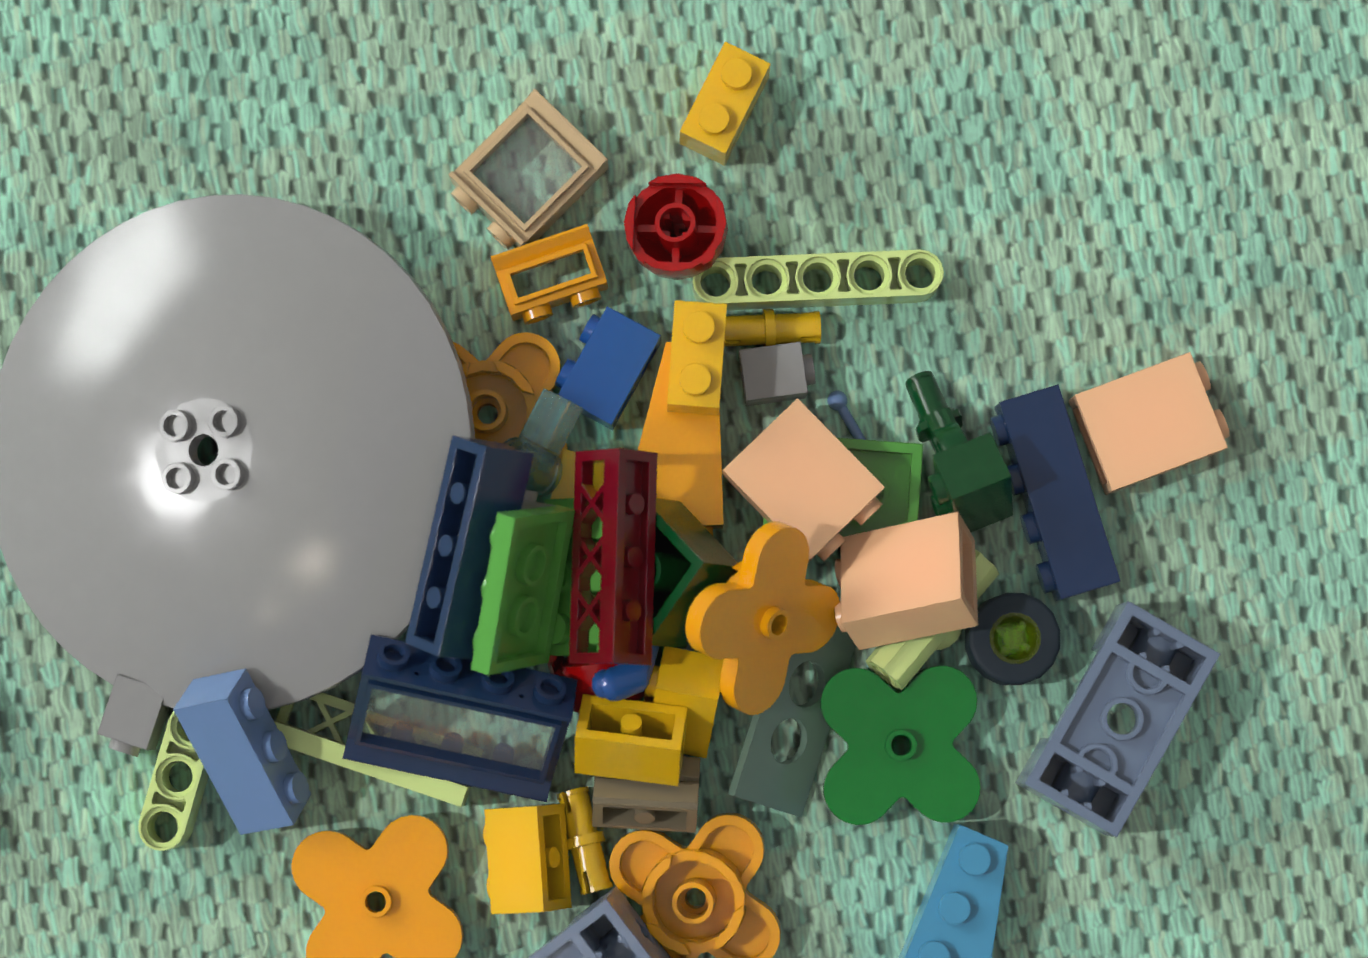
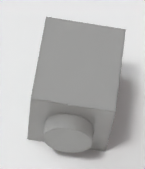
[739,342,816,406]
[97,674,170,757]

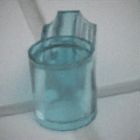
[503,388,583,497]

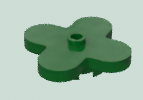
[820,666,980,825]

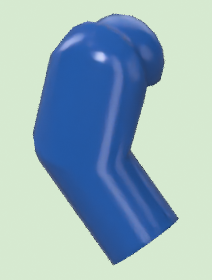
[592,645,660,701]

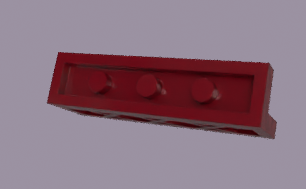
[569,448,658,665]

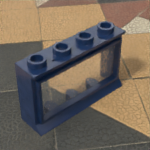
[343,634,578,802]

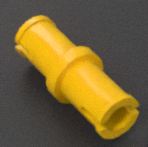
[724,309,821,347]
[556,786,613,895]

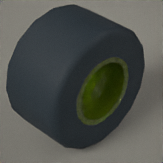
[965,593,1060,685]

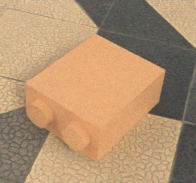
[1069,352,1230,495]
[722,398,885,563]
[835,512,978,650]

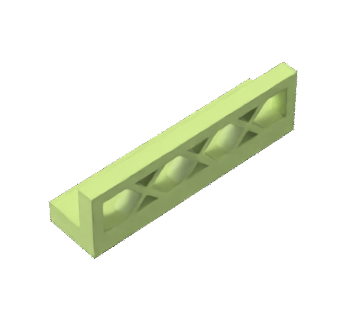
[273,693,485,807]

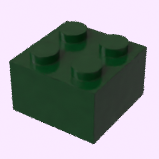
[652,498,738,648]

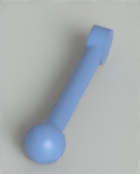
[827,390,866,440]

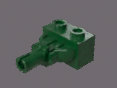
[905,371,1013,532]

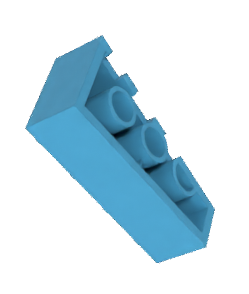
[899,823,1008,958]

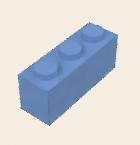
[173,668,311,835]

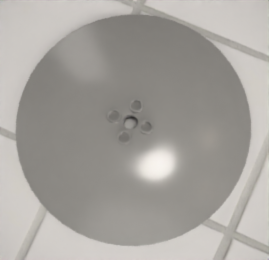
[0,194,475,710]

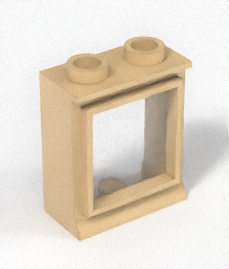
[448,89,609,250]

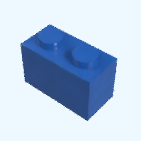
[555,306,661,430]

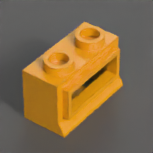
[490,224,609,325]

